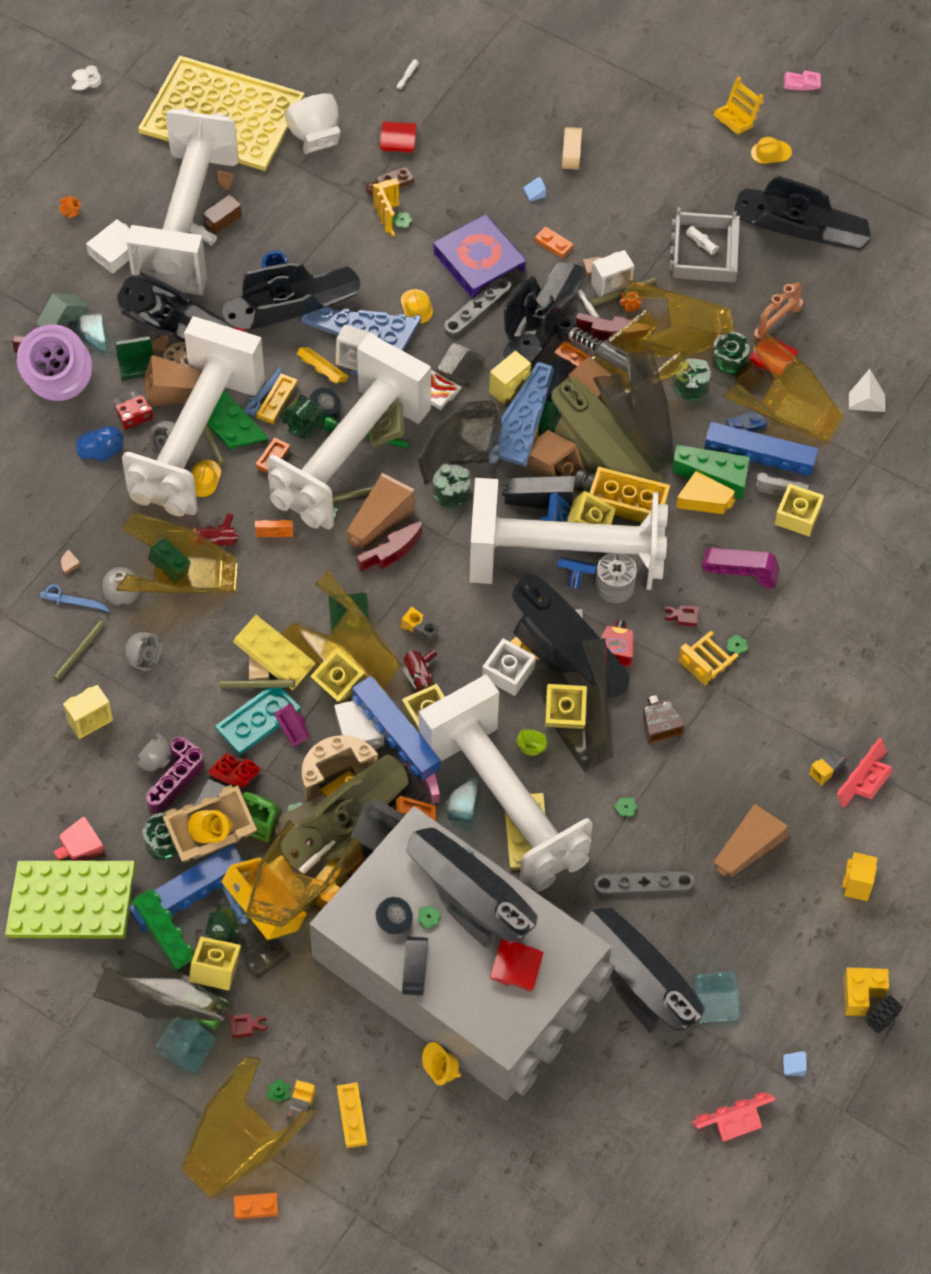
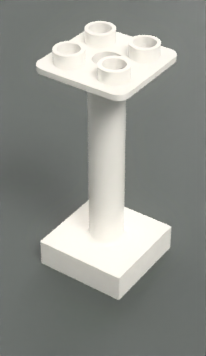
[126,108,239,296]
[122,316,265,517]
[267,333,431,529]
[470,478,668,590]
[419,675,592,892]

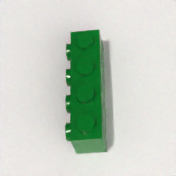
[131,889,195,972]

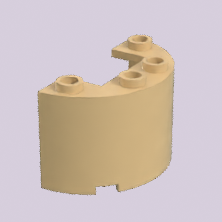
[302,735,378,803]
[163,785,257,862]

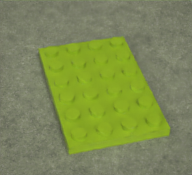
[5,861,136,939]

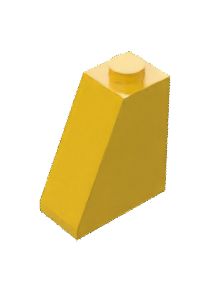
[676,471,735,514]

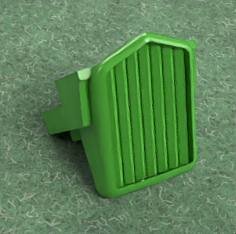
[243,792,282,843]

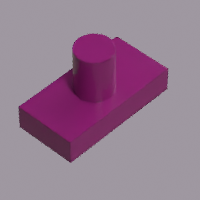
[274,703,311,747]

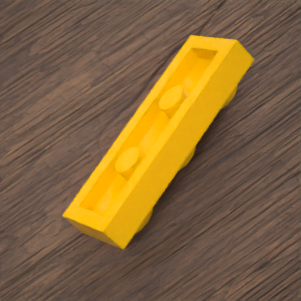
[297,347,349,384]
[257,374,298,424]
[337,1083,367,1148]

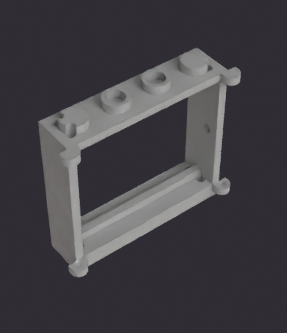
[669,207,740,283]

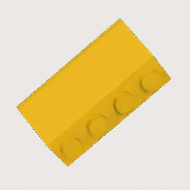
[590,467,670,523]

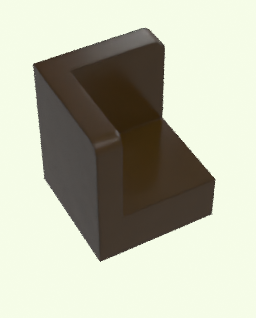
[735,360,765,392]

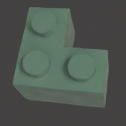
[36,293,89,327]

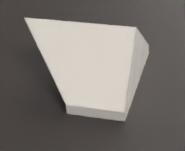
[849,369,885,412]

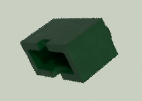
[148,537,191,583]

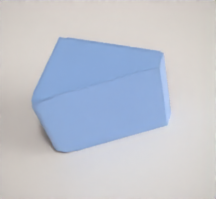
[523,177,546,202]
[783,1052,807,1076]

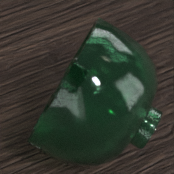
[205,903,240,942]

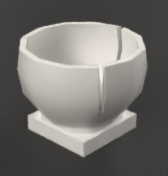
[284,93,341,154]

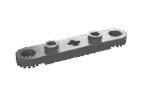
[444,277,511,337]
[594,871,695,896]

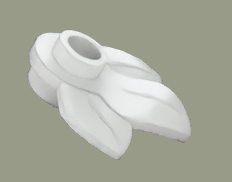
[72,66,101,90]

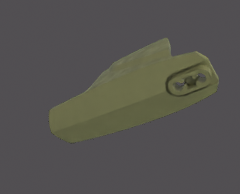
[551,378,663,483]
[280,755,408,870]

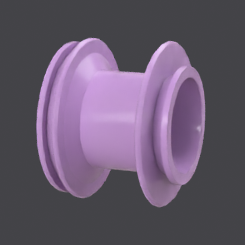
[17,324,92,401]

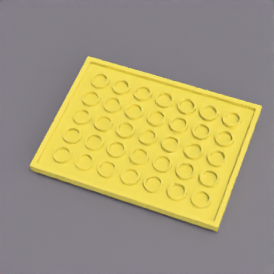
[138,56,305,171]

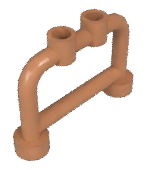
[753,282,803,343]

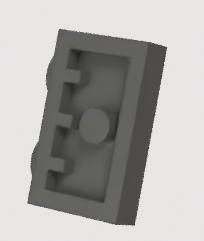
[350,798,405,851]

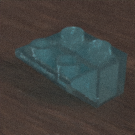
[692,971,740,1023]
[154,1015,217,1074]

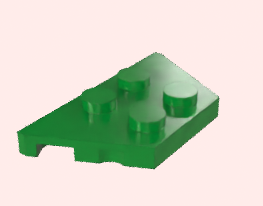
[206,390,268,450]

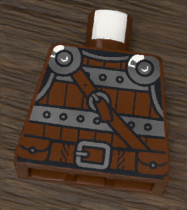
[643,695,685,744]

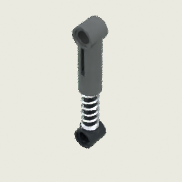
[557,316,652,385]

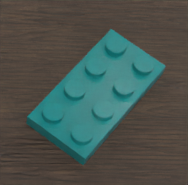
[215,688,301,756]

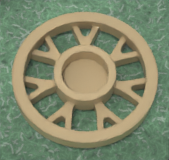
[163,342,189,367]

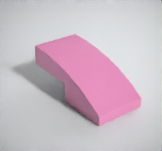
[784,70,821,90]

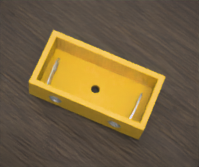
[221,857,307,940]

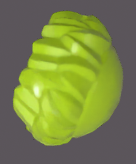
[515,729,547,756]

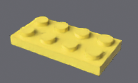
[233,615,316,691]
[505,793,545,871]

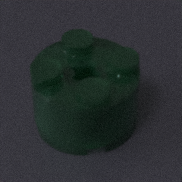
[712,332,750,375]
[673,358,711,401]
[281,395,324,439]
[433,464,471,508]
[142,813,178,860]

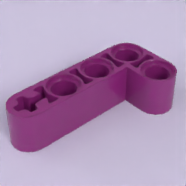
[701,548,780,588]
[146,737,204,814]

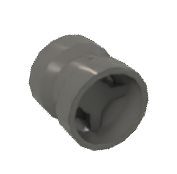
[574,469,595,493]

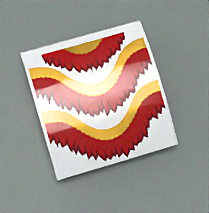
[431,370,461,410]

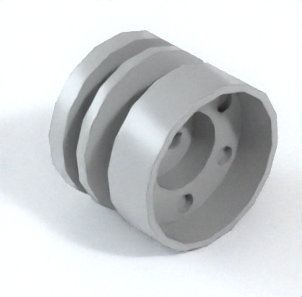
[595,553,637,603]

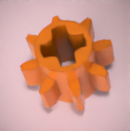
[59,195,81,218]
[620,290,642,312]

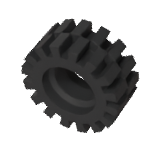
[865,995,903,1034]

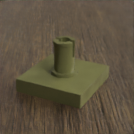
[369,401,405,448]

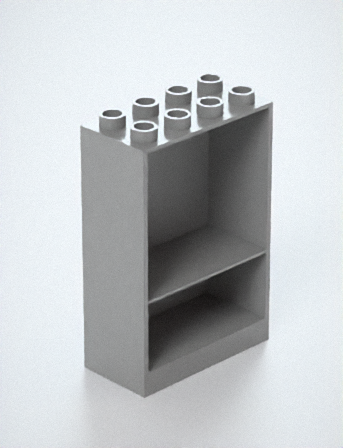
[309,806,615,1101]

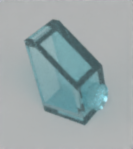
[77,314,106,353]
[445,778,478,823]

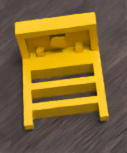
[714,77,764,134]
[373,178,399,237]
[678,631,738,686]

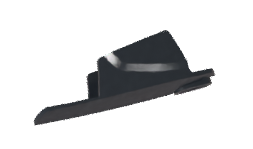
[734,175,870,249]
[222,263,360,330]
[503,263,586,364]
[117,272,235,342]
[512,574,629,699]
[406,828,538,948]
[583,908,705,1032]

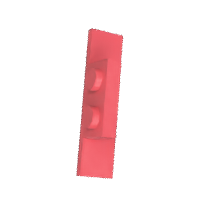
[837,738,893,808]
[691,1092,775,1142]

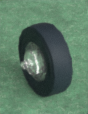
[308,387,341,419]
[375,896,413,935]

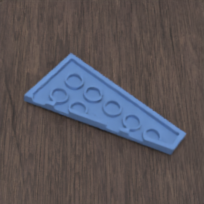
[301,307,421,351]
[482,362,555,467]

